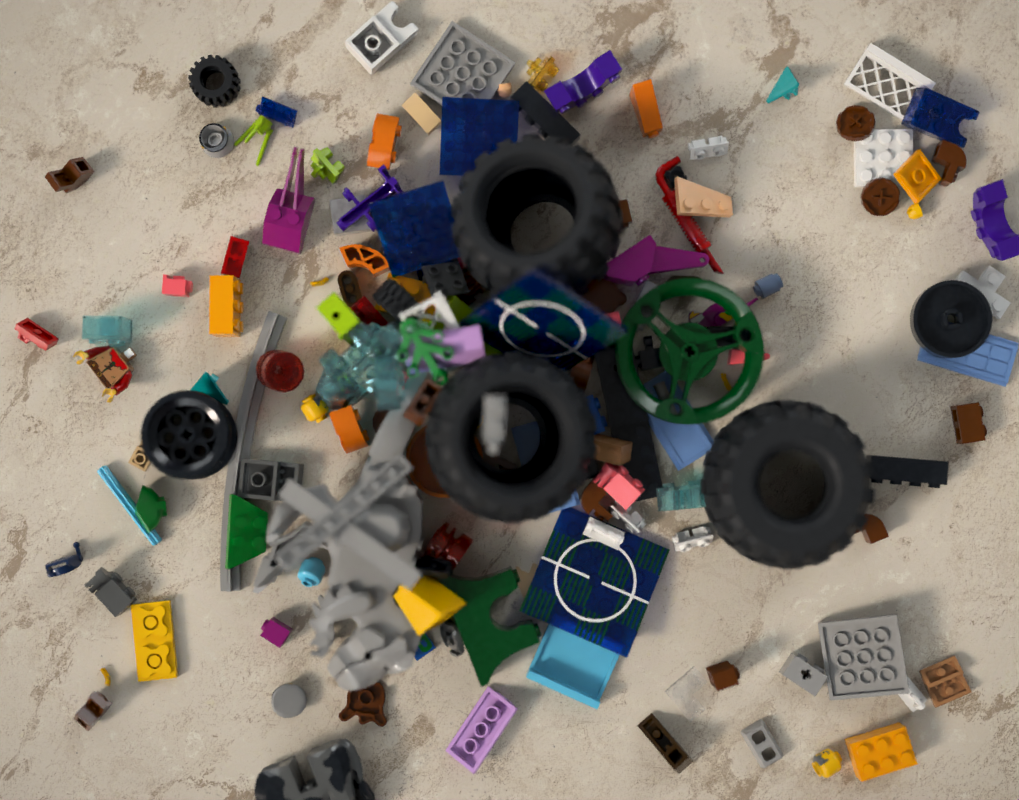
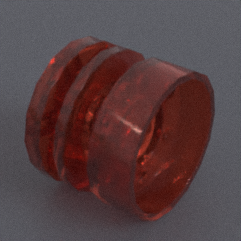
[256,349,304,392]
[424,521,473,570]

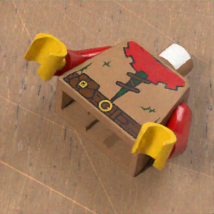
[73,346,137,403]

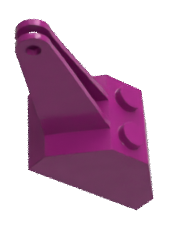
[262,147,315,254]
[603,235,709,286]

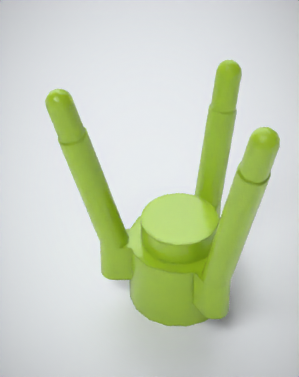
[234,115,273,166]

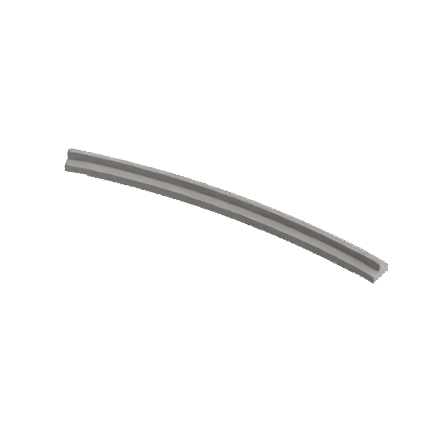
[220,311,287,592]

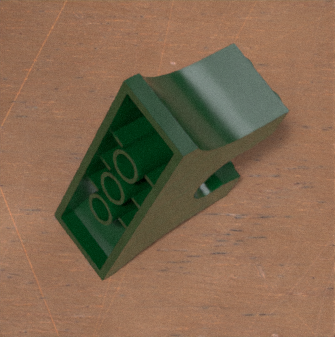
[439,566,542,687]

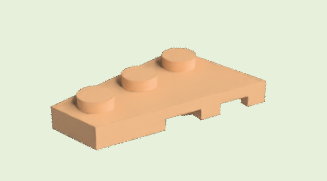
[674,176,733,217]

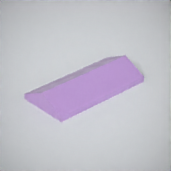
[401,324,486,374]
[445,686,518,774]

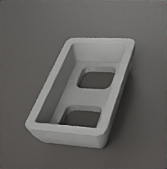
[741,719,783,768]

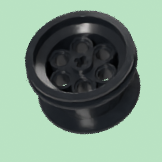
[141,390,237,480]

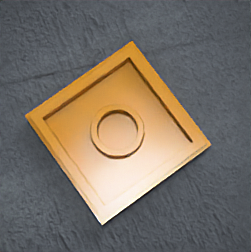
[893,149,942,204]

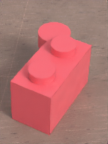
[593,462,645,510]

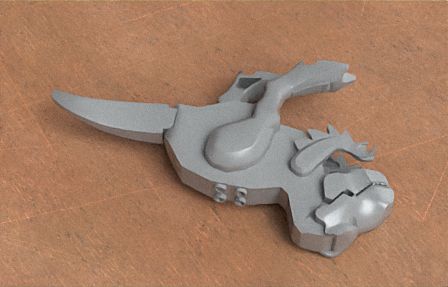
[253,371,427,691]

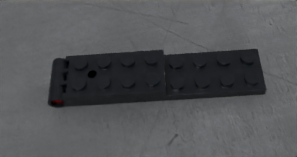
[591,331,664,502]

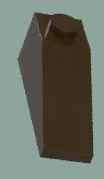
[637,713,693,774]

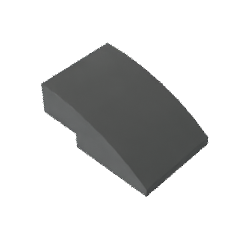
[238,459,304,501]

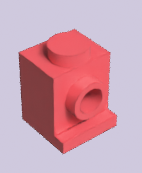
[162,274,193,297]

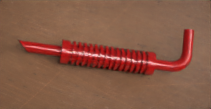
[656,156,724,274]

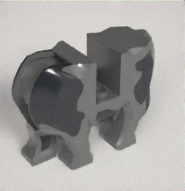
[255,738,375,800]

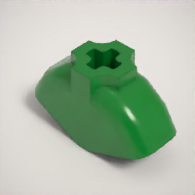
[135,485,167,534]

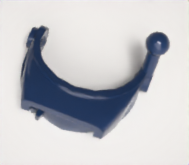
[45,542,83,577]

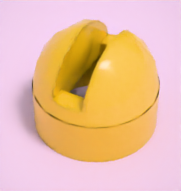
[907,203,923,219]

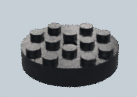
[910,280,992,358]

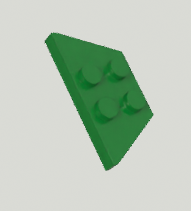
[225,494,268,569]

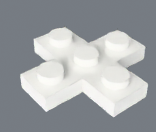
[956,266,1011,319]

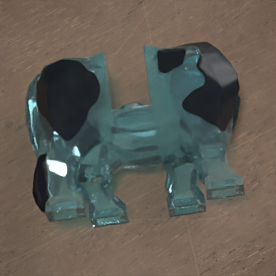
[316,321,405,410]

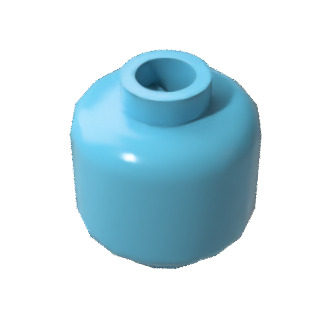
[298,557,326,587]

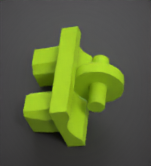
[310,147,345,184]

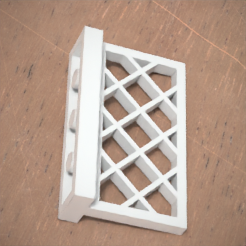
[844,43,936,124]
[399,290,465,379]

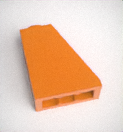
[629,79,663,138]

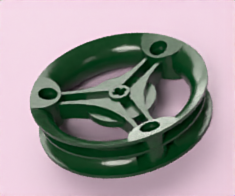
[615,278,764,424]

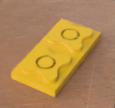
[131,600,178,682]

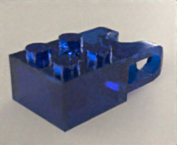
[901,87,980,148]

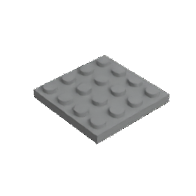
[410,21,515,127]
[818,614,909,701]

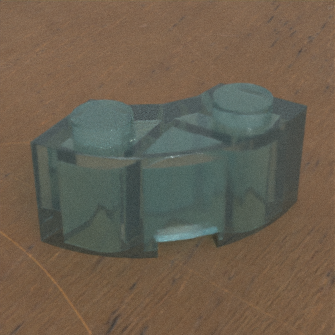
[656,480,706,511]

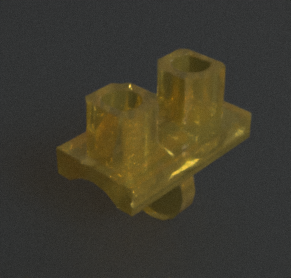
[526,56,560,92]

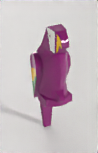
[688,297,758,327]

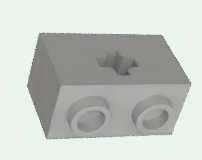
[779,653,828,696]

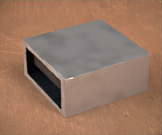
[329,195,372,237]

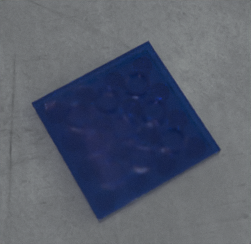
[439,97,519,176]
[368,180,459,278]

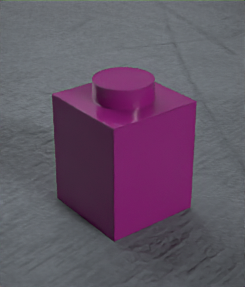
[260,617,293,648]

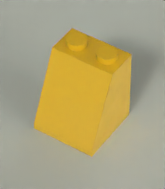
[393,576,466,635]

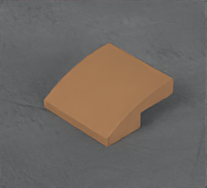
[919,656,971,708]

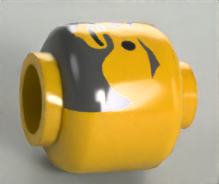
[300,393,329,423]
[812,748,842,778]

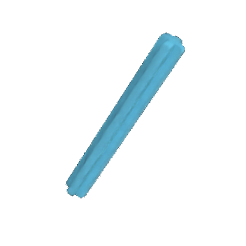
[97,466,162,546]

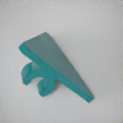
[766,67,799,104]
[190,372,229,405]

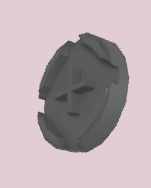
[440,619,465,657]

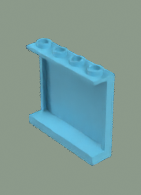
[526,610,626,709]

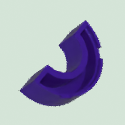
[544,50,622,114]
[971,179,1019,261]

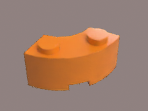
[367,113,402,170]
[339,244,392,277]
[329,405,370,454]

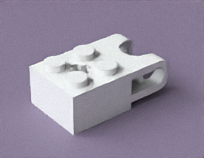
[345,1,419,75]

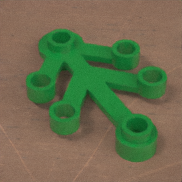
[397,318,454,386]

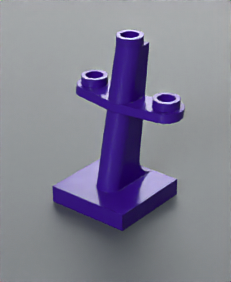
[336,164,409,232]

